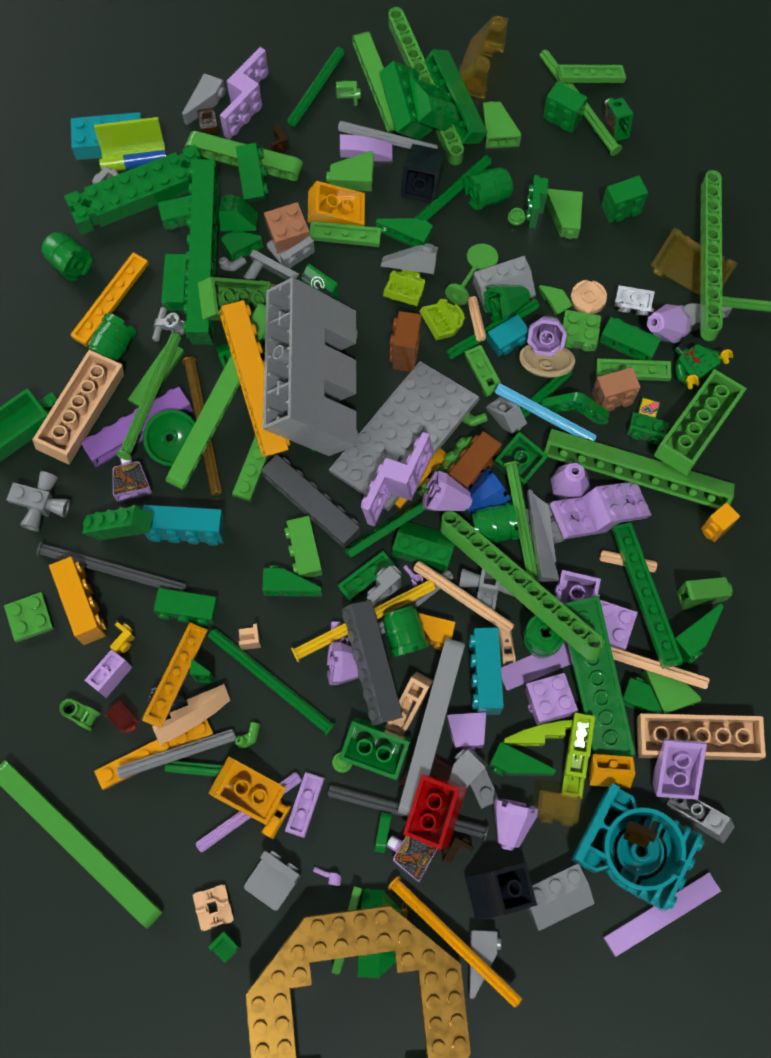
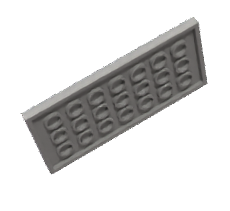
[329,361,479,511]

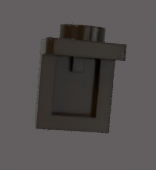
[197,107,218,135]
[271,123,289,154]
[623,820,658,849]
[441,837,474,865]

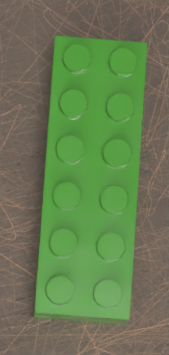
[654,369,747,476]

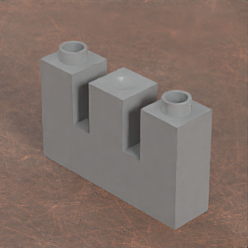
[263,277,358,456]

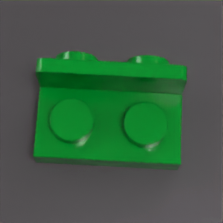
[627,412,669,445]

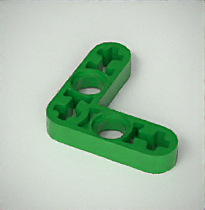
[541,392,610,424]

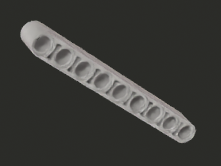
[398,638,465,816]

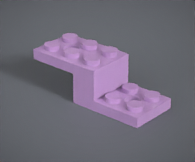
[220,47,269,140]
[361,432,434,526]
[550,482,651,539]

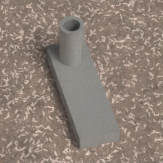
[243,249,301,280]

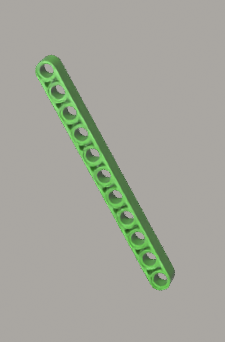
[388,7,464,165]
[700,170,723,341]
[166,303,266,490]
[441,511,604,660]
[0,759,163,929]

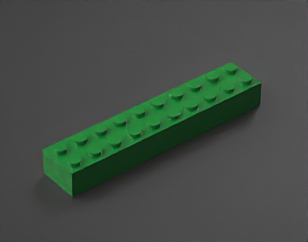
[183,159,219,345]

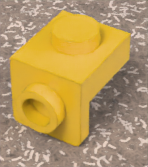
[110,622,135,656]

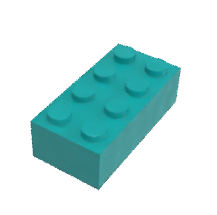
[71,112,142,160]
[143,505,226,546]
[469,628,504,715]

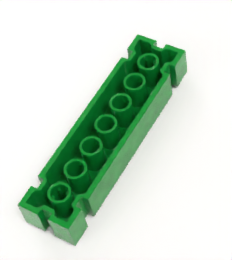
[64,145,201,235]

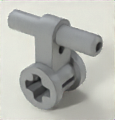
[152,307,185,342]

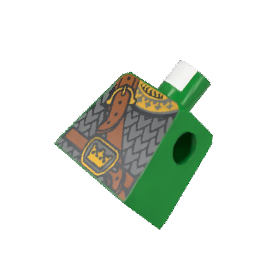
[604,97,633,141]

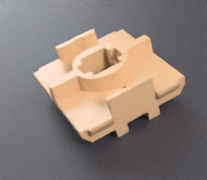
[193,885,234,931]

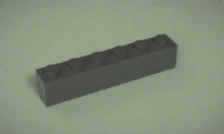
[261,454,360,548]
[342,600,403,726]

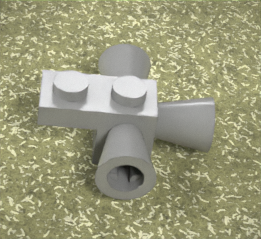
[6,471,70,531]
[459,568,515,611]

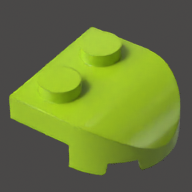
[383,270,425,306]
[420,299,465,340]

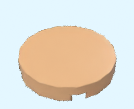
[570,280,607,314]

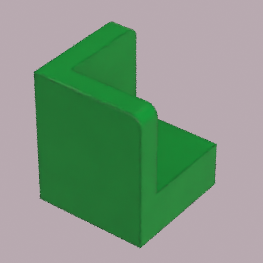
[208,931,241,963]

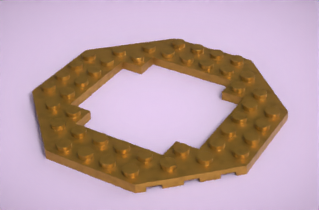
[245,905,471,1058]

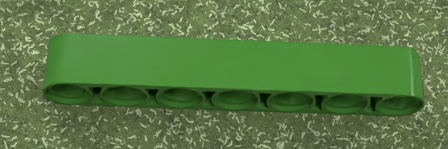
[352,31,396,132]
[185,131,303,181]

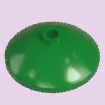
[143,410,195,466]

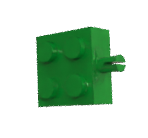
[526,175,548,228]

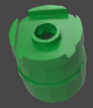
[464,167,513,210]
[42,232,93,281]
[87,313,137,362]
[471,502,520,544]
[383,606,430,658]
[524,615,565,658]

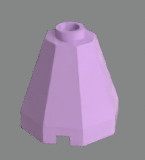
[647,304,691,343]
[527,316,567,356]
[550,463,591,500]
[423,471,472,511]
[327,642,358,685]
[494,798,538,850]

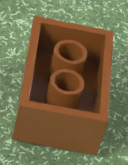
[390,311,421,372]
[448,431,502,491]

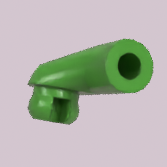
[462,412,488,427]
[235,722,260,748]

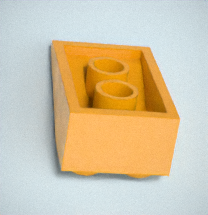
[308,181,365,226]
[208,756,286,825]

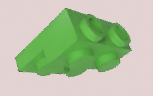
[563,310,601,351]

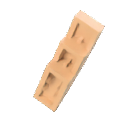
[152,684,230,745]

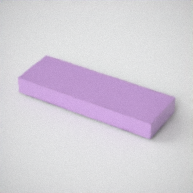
[285,772,325,838]

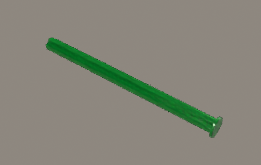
[208,629,336,736]

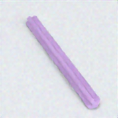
[196,772,302,852]

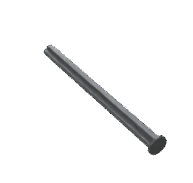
[37,541,187,592]
[328,785,489,841]

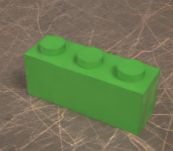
[284,516,322,579]

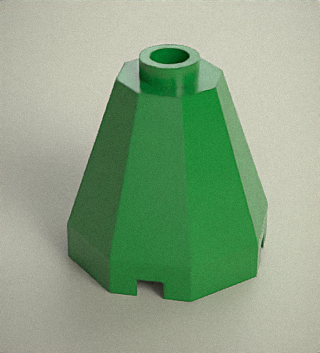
[483,284,530,324]

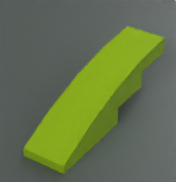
[561,713,595,799]
[503,720,573,746]

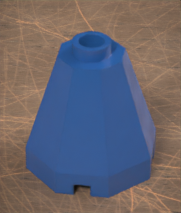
[466,468,512,513]

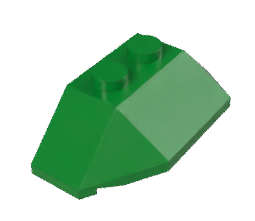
[358,889,403,978]

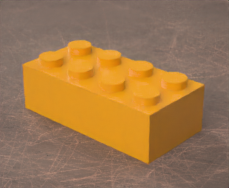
[49,557,107,645]

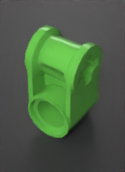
[59,699,101,732]

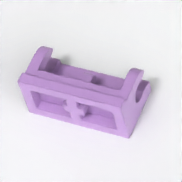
[85,649,132,698]

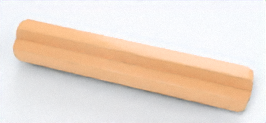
[468,296,486,342]
[600,550,657,572]

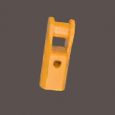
[261,800,291,839]

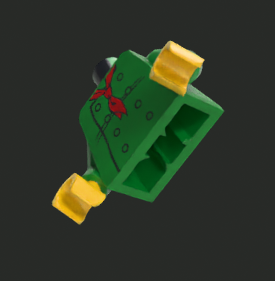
[675,343,734,389]

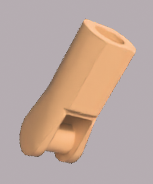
[499,628,516,664]

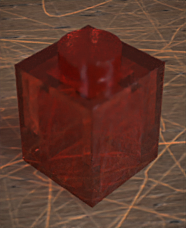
[104,700,139,735]

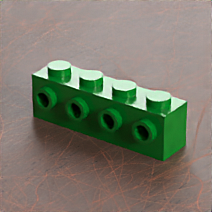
[82,505,153,541]

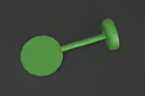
[445,244,499,305]

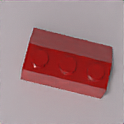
[403,774,467,850]

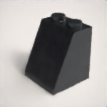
[401,144,446,203]
[465,863,537,920]

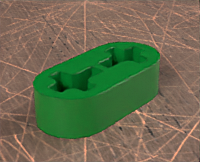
[375,812,392,853]

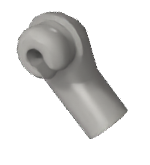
[219,256,247,272]

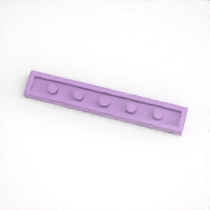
[603,872,721,957]

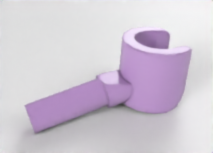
[403,565,424,588]
[313,867,341,886]

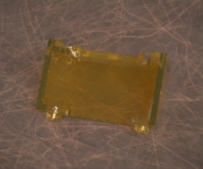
[459,16,509,99]
[651,227,738,299]

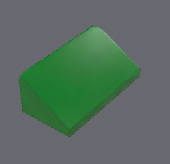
[190,659,215,683]

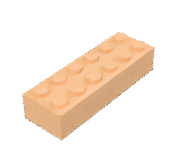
[32,350,124,465]
[636,714,766,761]

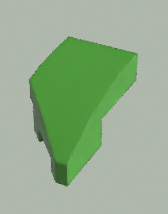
[537,285,573,315]

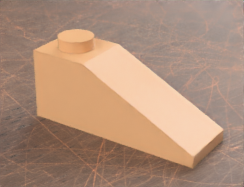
[385,672,434,735]

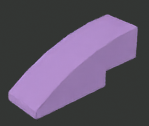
[340,135,392,161]

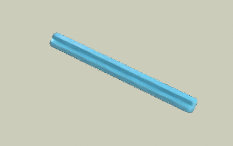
[495,384,596,441]

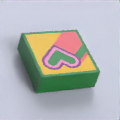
[638,397,660,419]

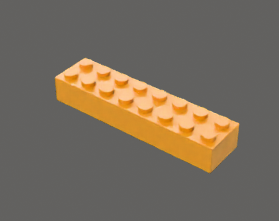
[219,300,290,458]

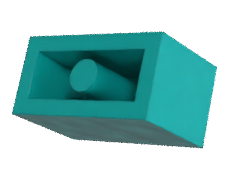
[486,314,529,357]

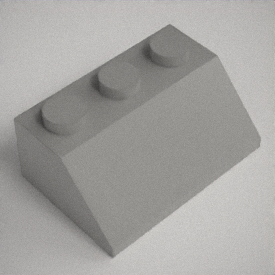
[473,256,536,313]
[528,863,595,931]

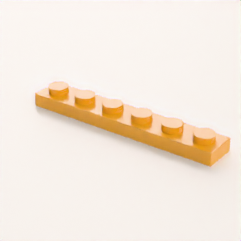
[70,253,149,347]
[142,623,208,728]
[94,719,214,790]

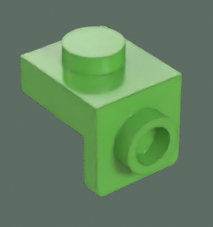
[336,81,361,106]

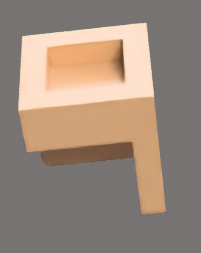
[239,623,261,650]

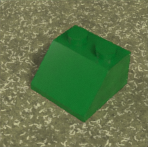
[218,194,258,231]

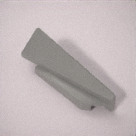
[527,490,559,582]

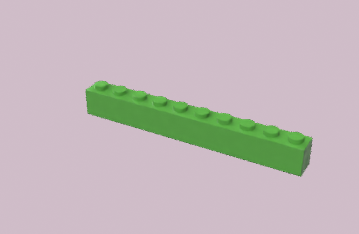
[544,429,735,509]

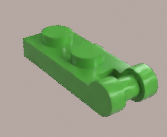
[464,345,501,397]

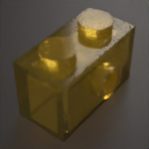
[537,790,581,827]

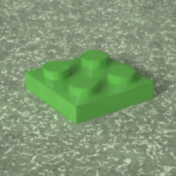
[4,592,54,643]

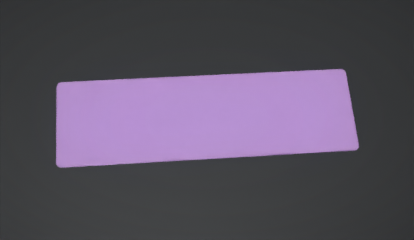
[501,641,572,690]

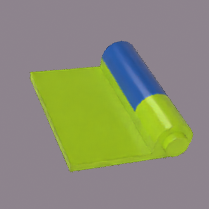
[94,117,167,171]

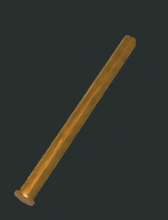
[182,356,222,496]

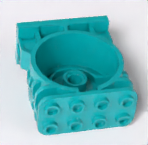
[570,783,705,912]

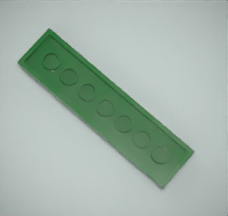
[563,596,636,757]

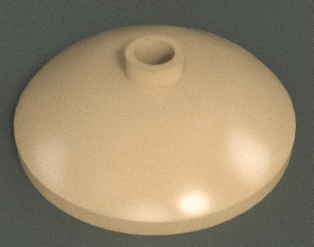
[519,345,575,378]

